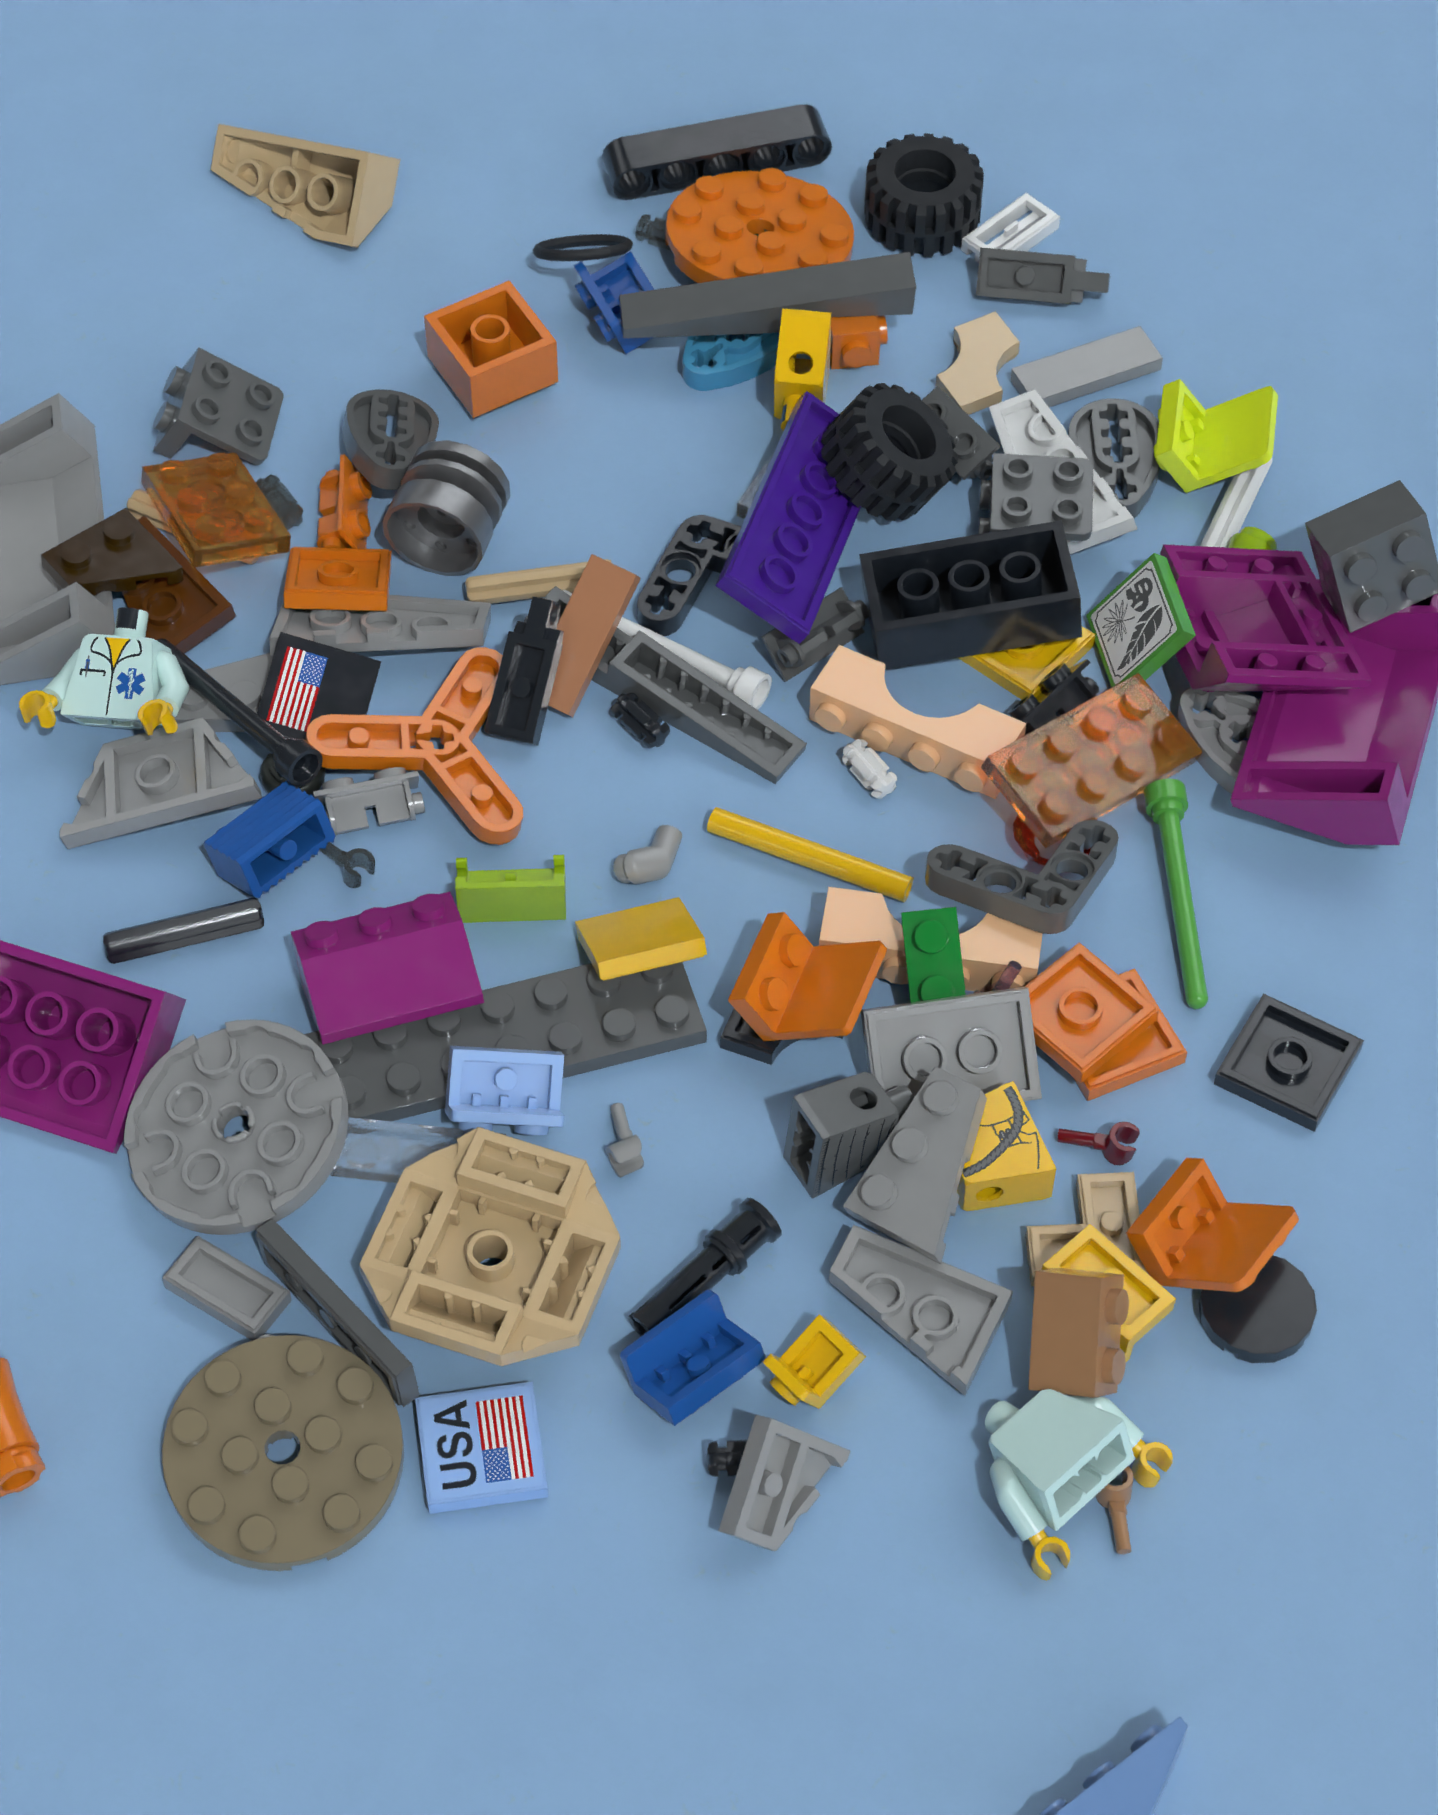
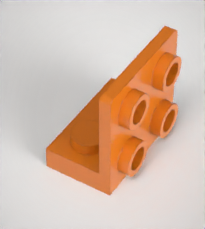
[728,912,887,1041]

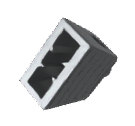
[783,1072,914,1199]

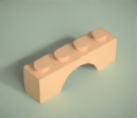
[809,645,1026,799]
[819,886,1043,993]

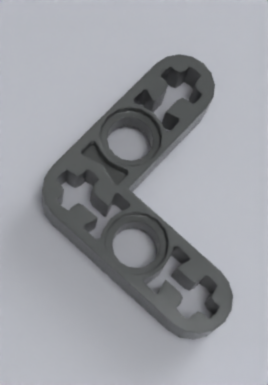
[925,820,1119,934]

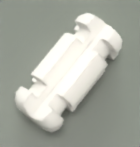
[842,739,897,799]

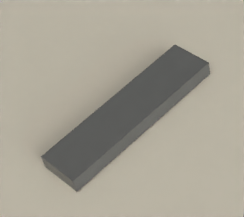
[256,1218,420,1407]

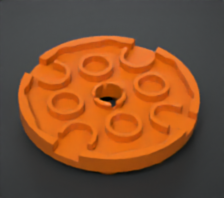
[665,168,854,283]

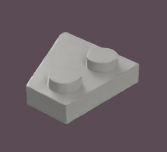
[718,1415,850,1551]

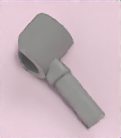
[606,1103,644,1177]

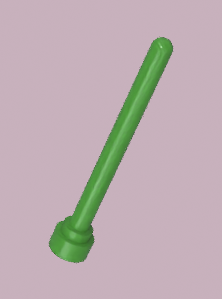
[1143,778,1208,1009]

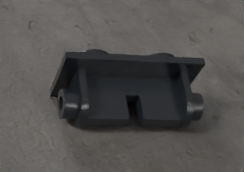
[1008,659,1099,755]

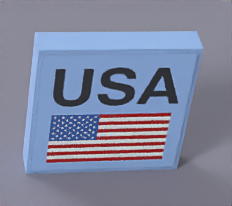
[415,1381,548,1514]

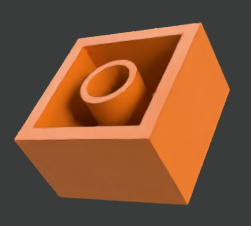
[424,280,558,418]

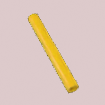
[707,807,914,902]

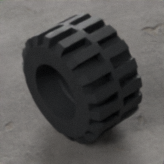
[864,133,984,257]
[821,383,958,521]

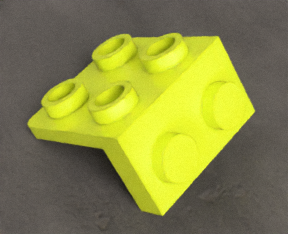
[1154,379,1278,493]

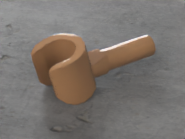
[1096,1466,1133,1554]

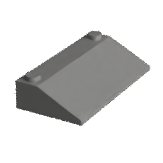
[0,393,115,685]

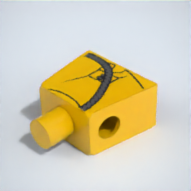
[957,1081,1056,1211]

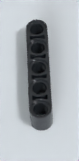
[602,104,832,200]

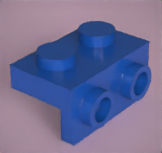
[573,251,655,354]
[620,1289,766,1426]

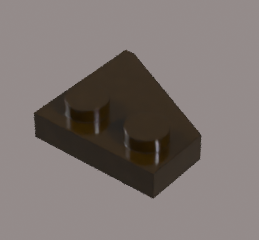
[41,508,184,596]

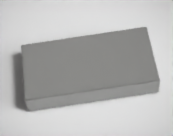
[162,1236,292,1341]

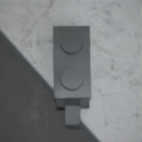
[976,247,1110,304]

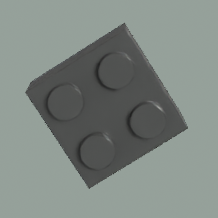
[1305,480,1438,633]

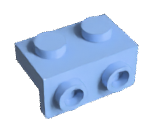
[445,1046,564,1135]

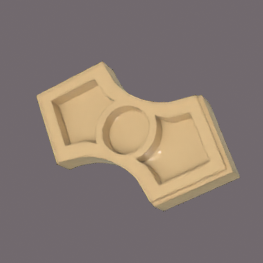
[936,311,1020,415]

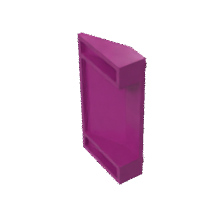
[1230,579,1438,845]

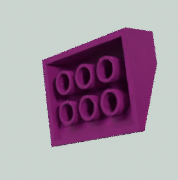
[0,940,186,1154]

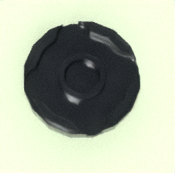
[1198,1255,1317,1363]

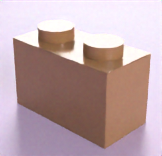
[1028,1268,1129,1398]

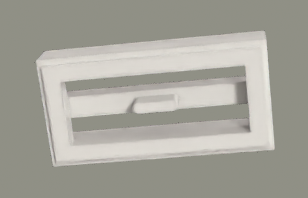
[961,193,1060,263]

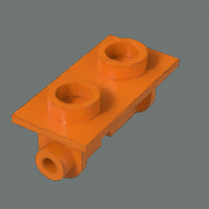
[317,454,372,549]

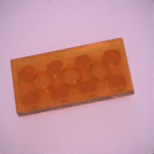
[981,673,1203,849]

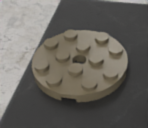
[162,1335,404,1571]

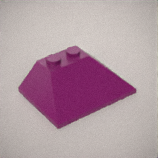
[1160,544,1372,692]

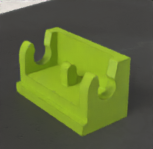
[455,854,566,923]

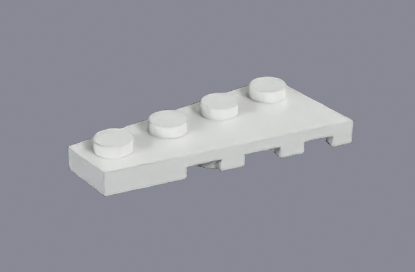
[989,389,1138,554]

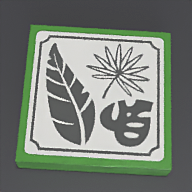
[1086,553,1196,697]

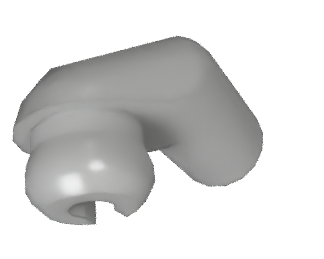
[613,825,682,884]

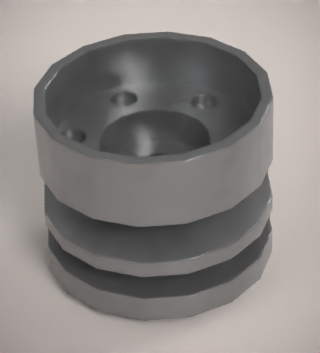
[383,440,510,576]

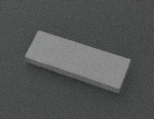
[1011,326,1163,407]

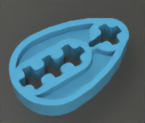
[683,333,779,391]

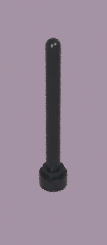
[156,638,323,786]

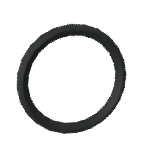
[533,234,633,261]

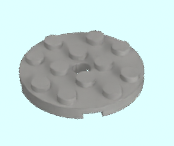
[124,1019,349,1235]

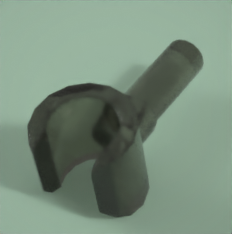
[319,842,375,888]

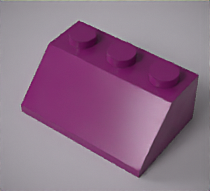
[291,891,484,1044]

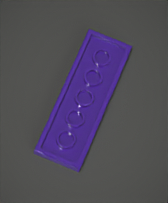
[715,391,861,644]

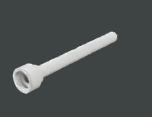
[562,590,772,710]

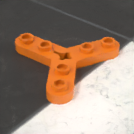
[306,647,523,845]

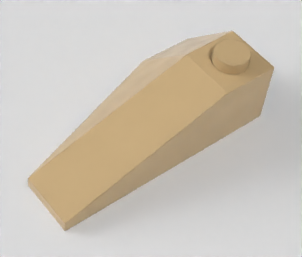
[211,124,400,247]

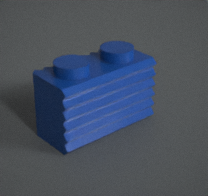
[203,781,336,898]

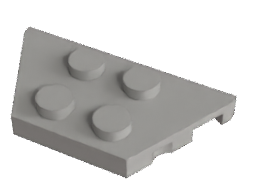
[60,717,262,849]

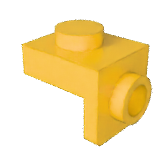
[763,1314,866,1409]

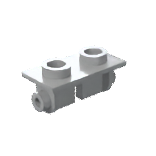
[313,767,425,835]

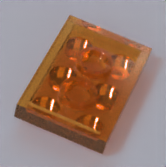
[141,453,291,568]

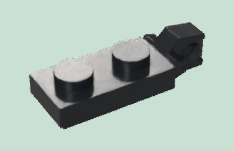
[484,596,564,746]

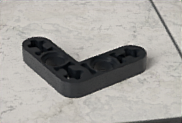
[637,515,741,636]

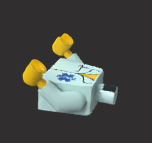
[19,607,189,736]
[985,1389,1173,1580]

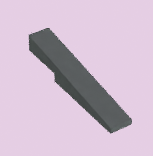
[619,252,916,338]
[524,586,807,784]

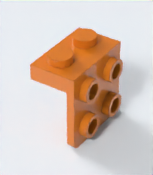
[1126,1158,1299,1292]

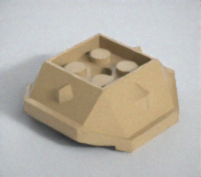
[359,1127,621,1366]

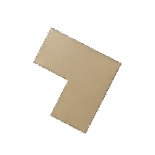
[1025,1172,1147,1286]

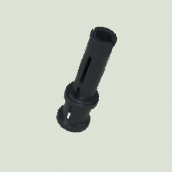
[628,1198,782,1336]

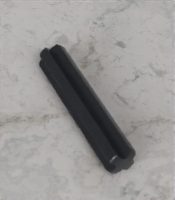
[103,898,264,964]

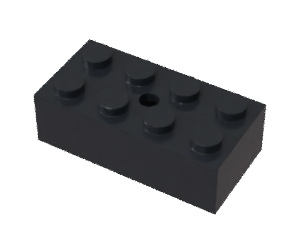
[859,520,1082,670]

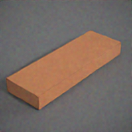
[548,554,641,717]

